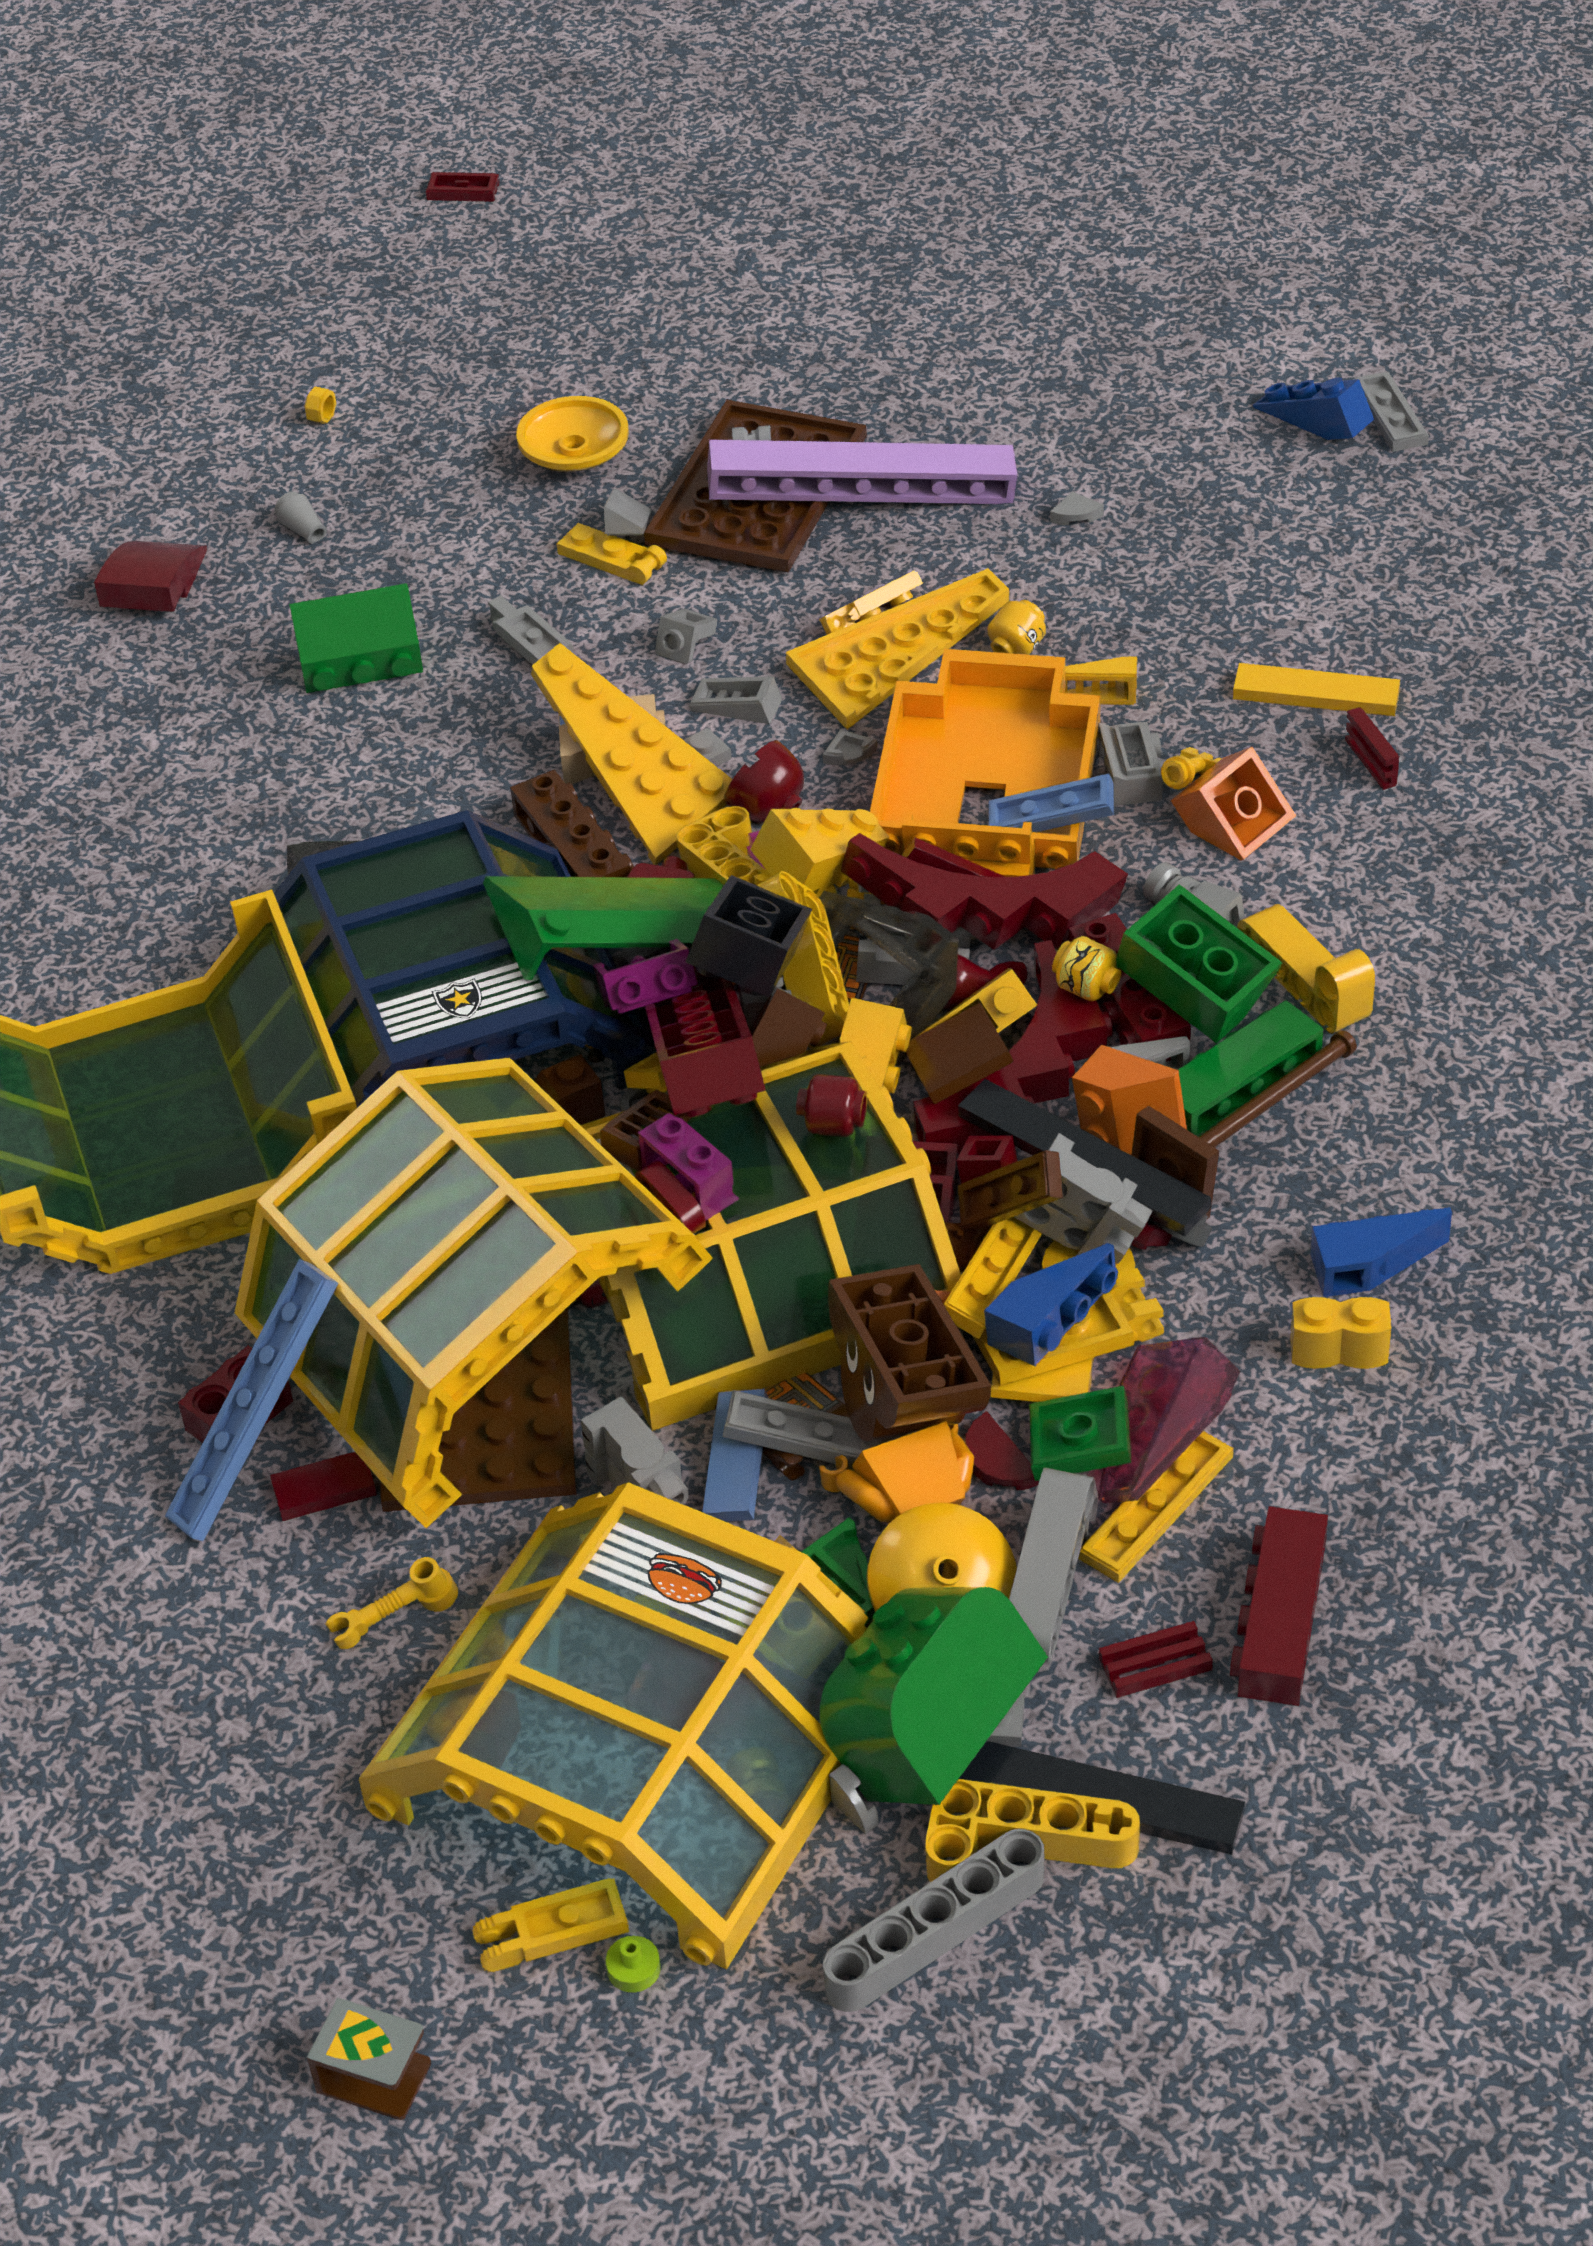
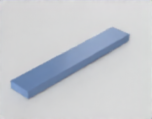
[165,1259,338,1541]

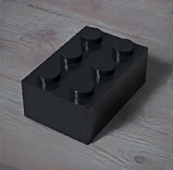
[686,875,812,997]

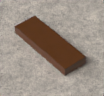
[958,1150,1063,1231]

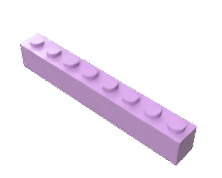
[707,440,1017,504]

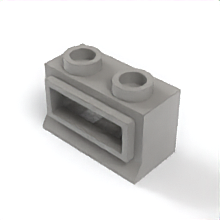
[1098,722,1166,806]

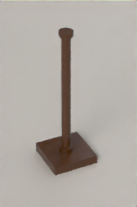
[1131,1030,1357,1219]

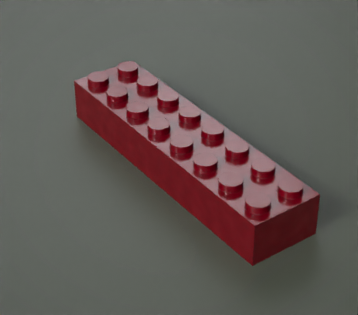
[645,966,766,1117]

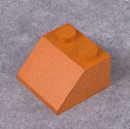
[1170,746,1296,860]
[1072,1045,1187,1155]

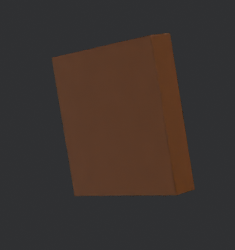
[906,1003,1014,1104]

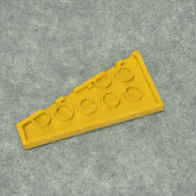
[786,569,1009,730]
[531,643,732,865]

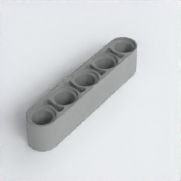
[823,1829,1044,2012]

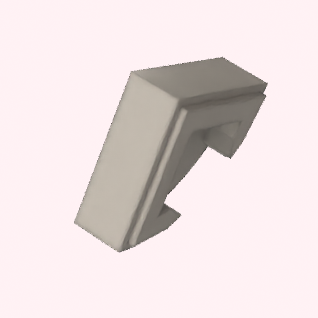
[1050,492,1104,525]
[823,729,878,765]
[829,1764,879,1835]

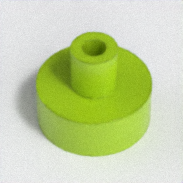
[605,1936,661,1993]

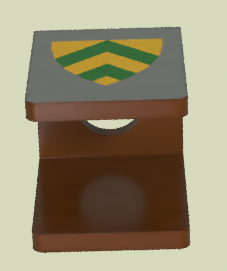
[307,1997,431,2120]

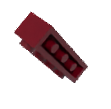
[1068,913,1191,1062]

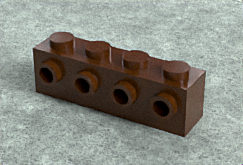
[510,770,634,877]

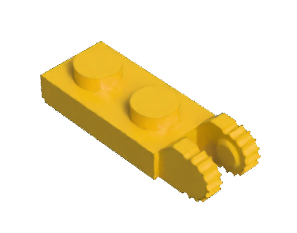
[472,1878,629,1973]

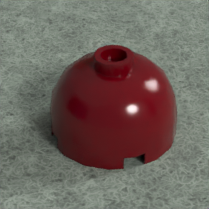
[724,740,804,824]

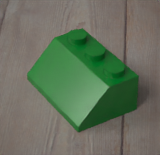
[289,583,423,693]
[1116,884,1283,1044]

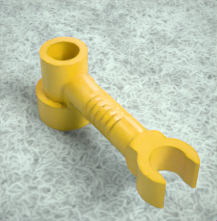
[325,1557,458,1649]

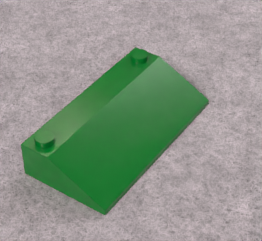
[483,876,724,980]

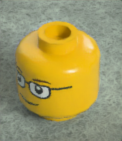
[987,600,1046,655]

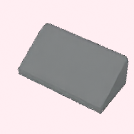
[604,489,652,535]

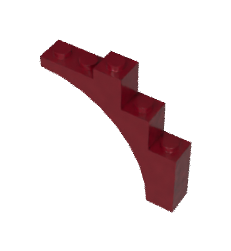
[840,833,1128,950]
[913,940,1113,1154]

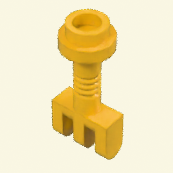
[1161,747,1222,789]

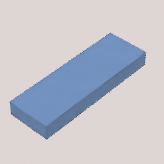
[988,773,1114,832]
[702,1389,769,1522]

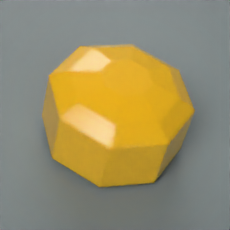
[304,386,336,424]

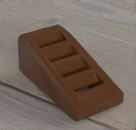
[600,1089,692,1171]

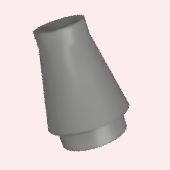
[275,491,327,544]

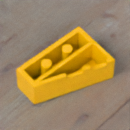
[750,808,890,895]

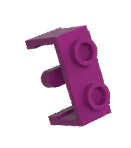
[593,939,698,1014]
[638,1113,739,1220]

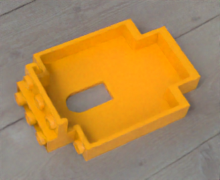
[870,649,1100,877]

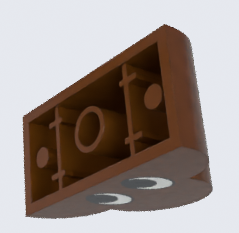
[828,1264,991,1441]

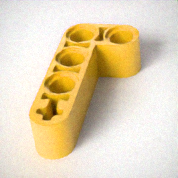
[676,806,771,886]
[757,871,849,1049]
[1237,904,1375,1034]
[925,1779,1140,1882]

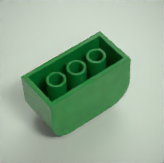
[820,1587,1048,1805]

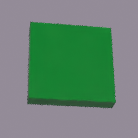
[1029,1386,1131,1481]

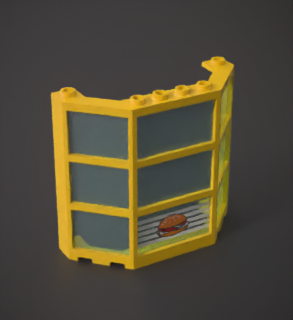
[359,1482,868,1970]

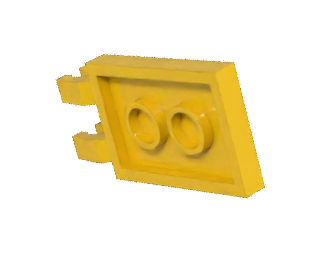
[973,1268,1164,1386]

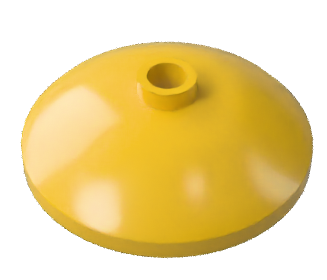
[516,396,629,472]
[867,1503,1017,1612]

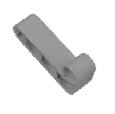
[1009,1467,1098,1663]

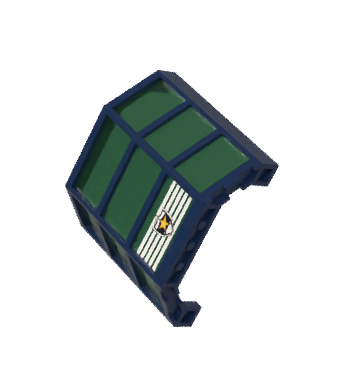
[242,810,657,1175]

